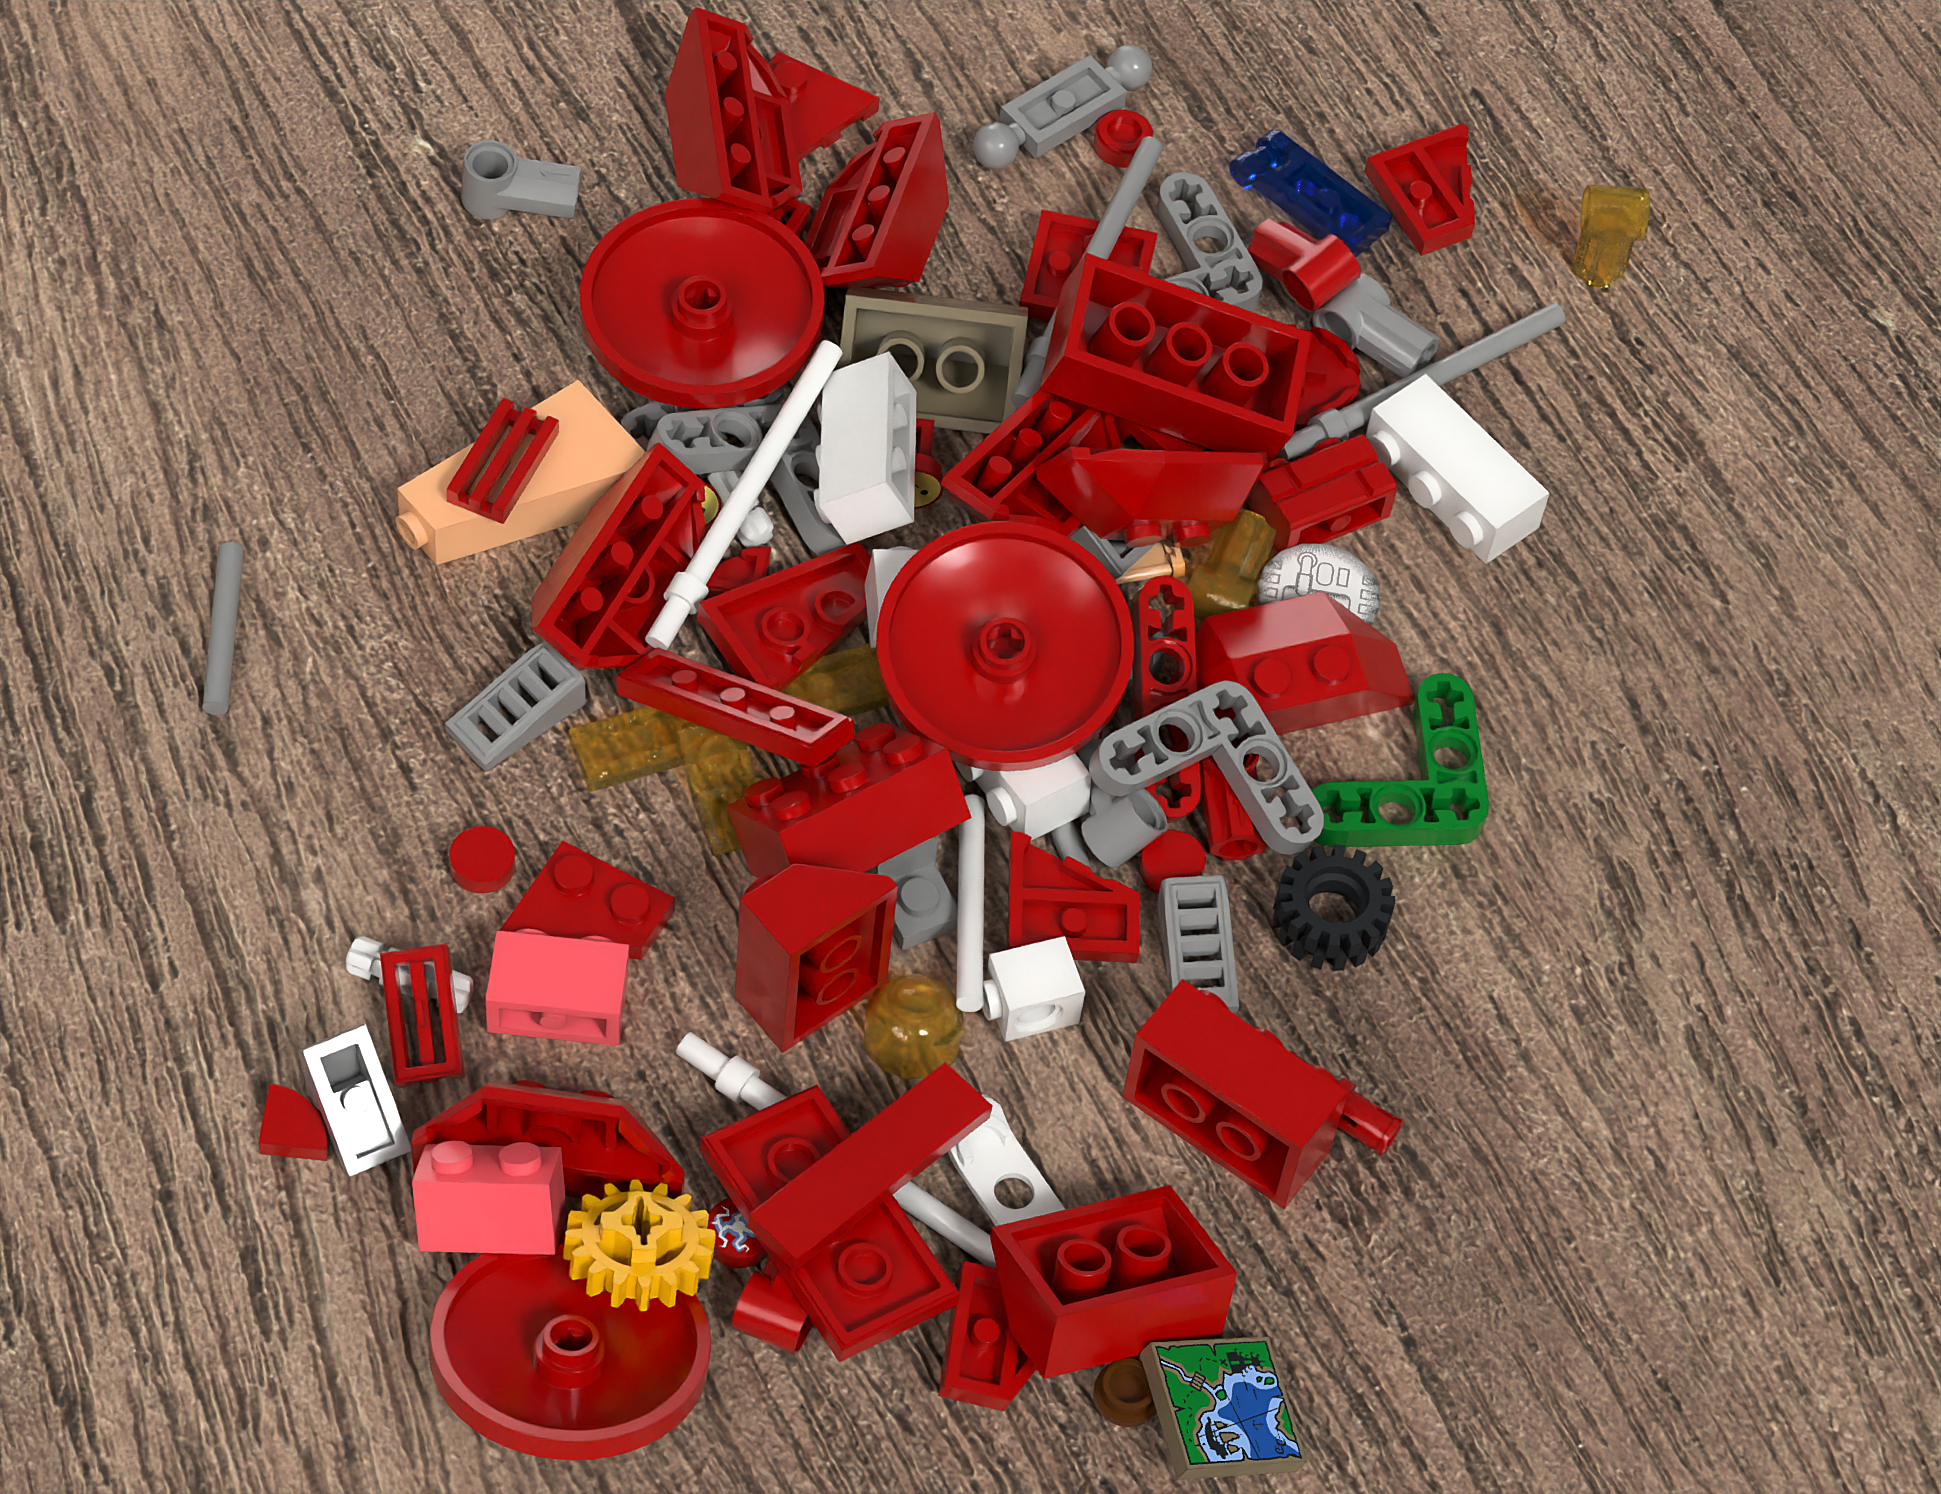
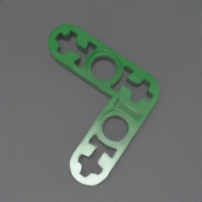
[1302,673,1489,847]

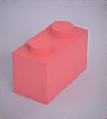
[486,929,629,1046]
[412,1141,567,1255]

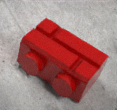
[1249,434,1397,553]

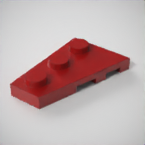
[769,51,880,161]
[696,541,871,692]

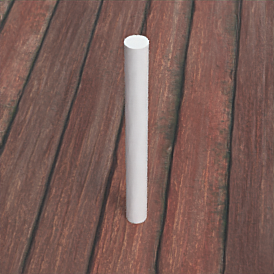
[956,794,985,1012]

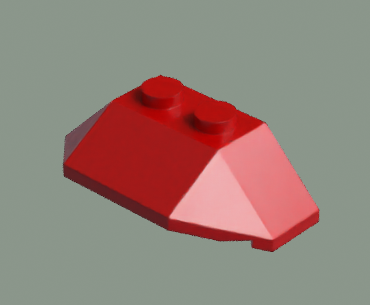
[665,7,803,214]
[804,112,949,289]
[941,389,1121,538]
[532,442,706,670]
[1035,447,1269,548]
[1166,591,1415,746]
[411,1080,685,1200]

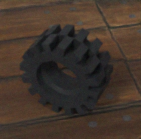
[1272,844,1395,971]

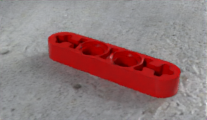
[1130,575,1201,824]

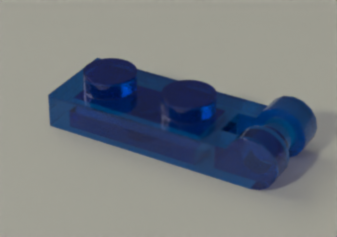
[1229,129,1392,258]

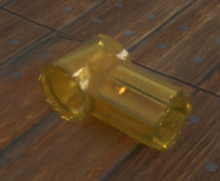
[1573,185,1650,288]
[1188,509,1277,621]

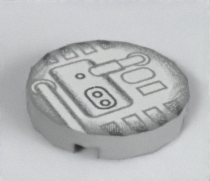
[1255,543,1380,627]

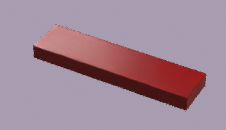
[616,647,855,768]
[747,1062,993,1272]

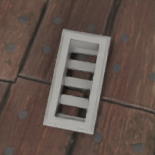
[445,640,585,772]
[1157,875,1239,1013]

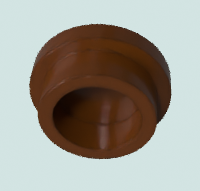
[1093,1358,1157,1427]

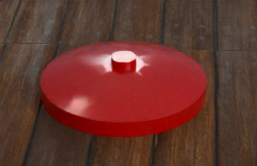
[580,198,825,409]
[876,521,1134,772]
[429,1234,711,1461]

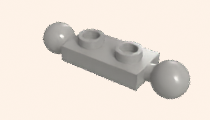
[973,44,1153,169]

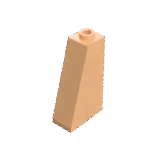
[396,380,646,565]

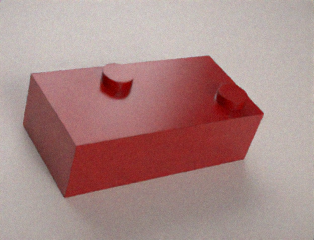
[1039,253,1312,462]

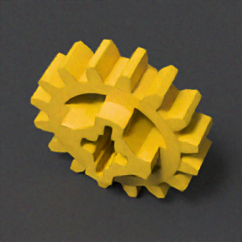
[563,1180,716,1311]

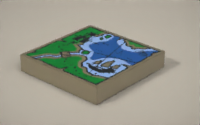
[1140,1336,1308,1480]

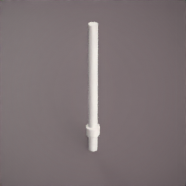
[645,340,843,651]
[676,1032,996,1268]

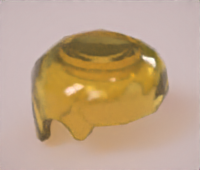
[864,974,964,1079]

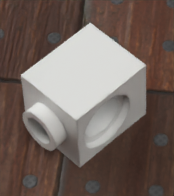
[982,936,1085,1042]

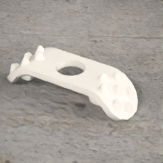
[948,1094,1066,1226]

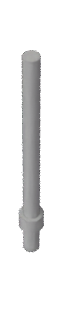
[1011,136,1163,408]
[1276,303,1565,462]

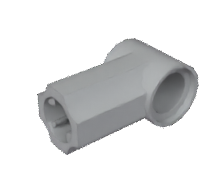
[461,140,581,219]
[1313,274,1440,378]
[1077,739,1168,868]

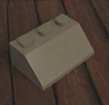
[838,288,1028,434]

